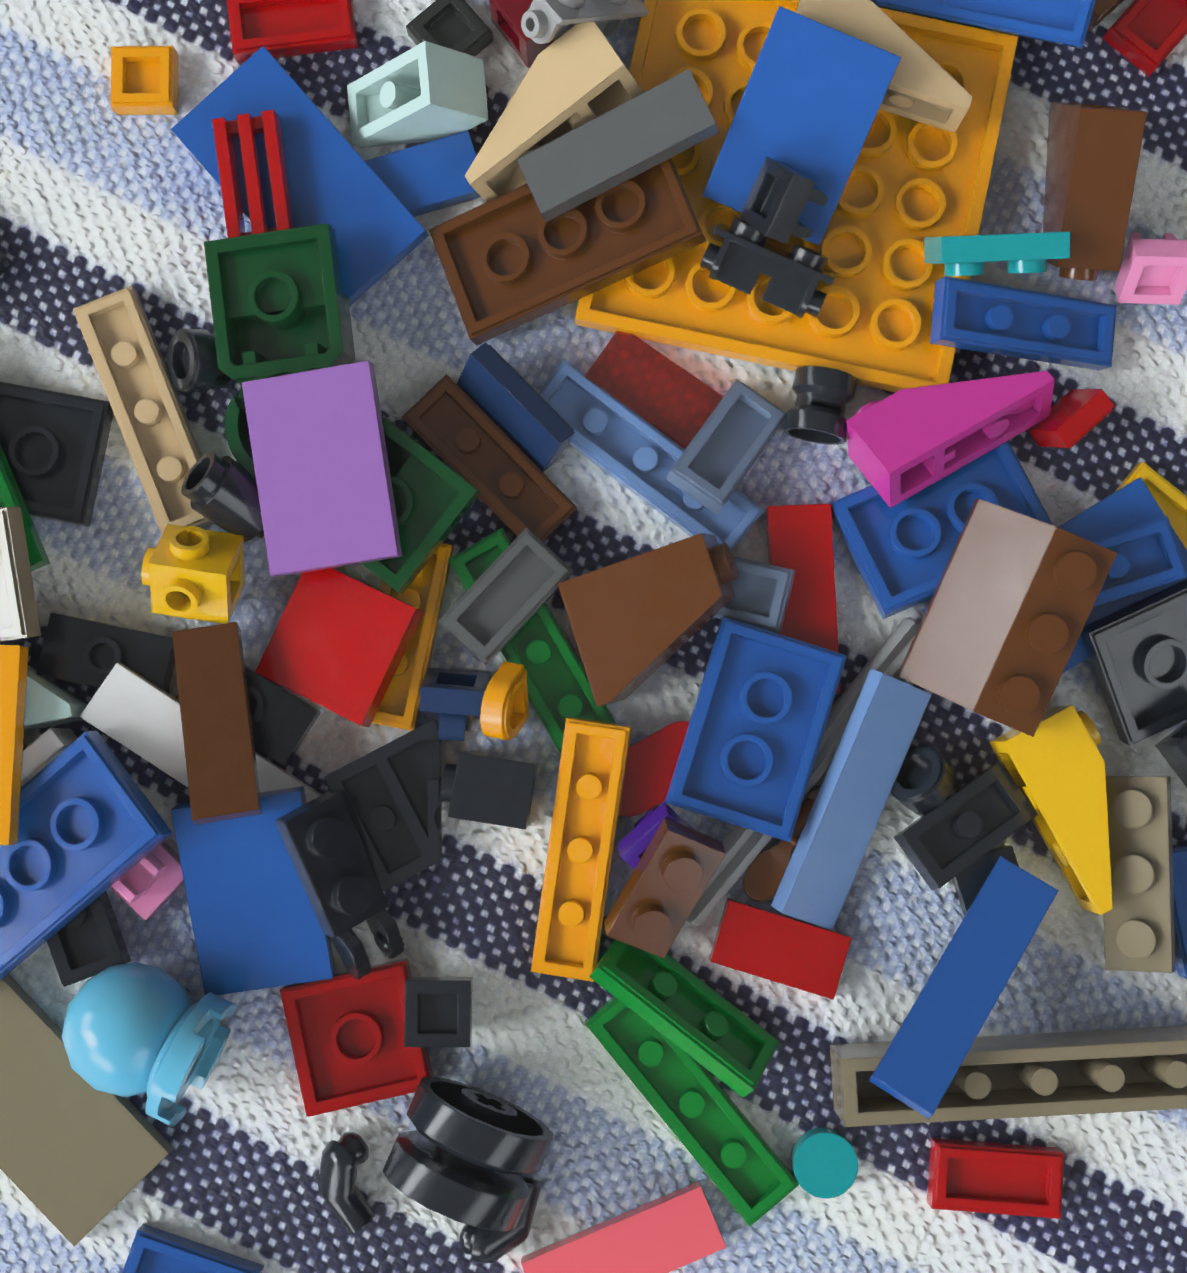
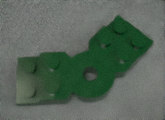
[204,223,482,594]

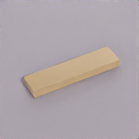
[73,286,214,534]

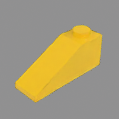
[989,704,1113,915]

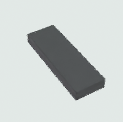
[517,69,719,222]

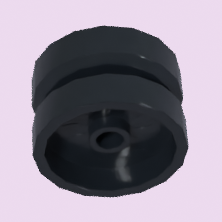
[383,1077,553,1232]

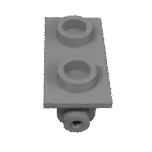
[521,0,649,44]

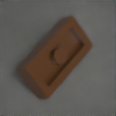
[604,817,726,958]

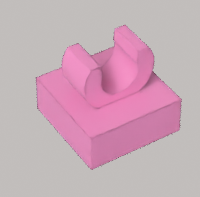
[1114,232,1187,305]
[110,841,184,920]

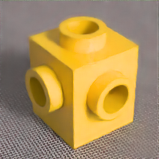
[141,524,245,624]

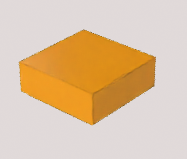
[111,46,179,115]

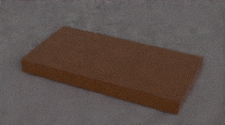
[429,157,706,346]

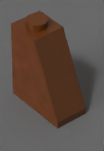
[1043,101,1147,281]
[558,533,738,707]

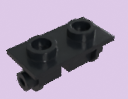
[700,217,836,318]

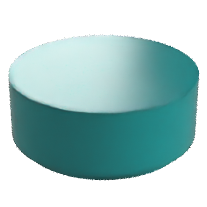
[791,1127,858,1199]

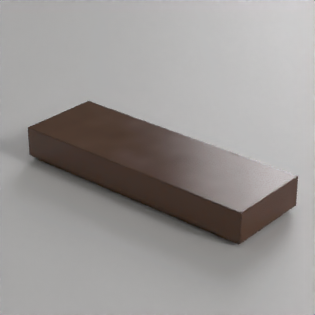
[402,374,578,543]
[172,622,263,825]

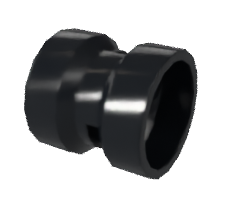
[783,366,858,445]

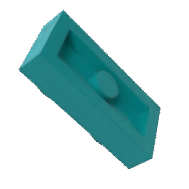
[924,231,1070,276]

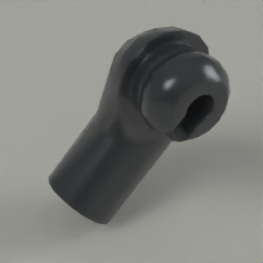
[318,1132,376,1235]
[459,1175,542,1264]

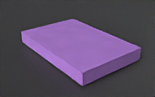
[242,360,403,577]

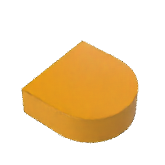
[480,661,529,741]

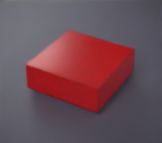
[1027,389,1115,448]

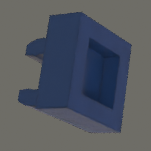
[419,667,491,741]

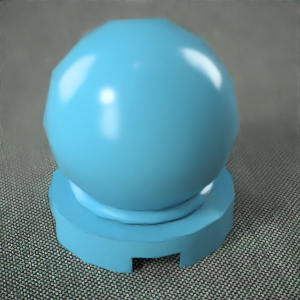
[62,962,237,1127]

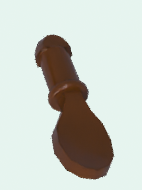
[743,785,821,903]

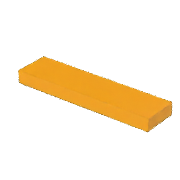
[531,716,632,982]

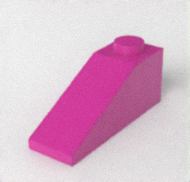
[847,371,1055,508]

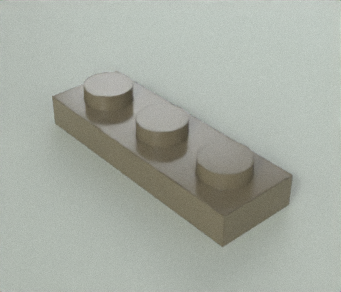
[1104,776,1176,973]

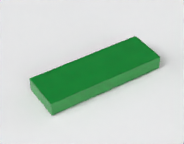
[589,939,780,1098]

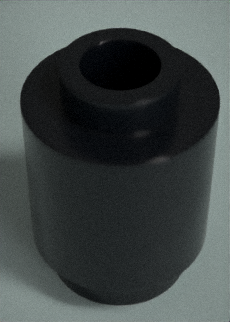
[181,452,264,542]

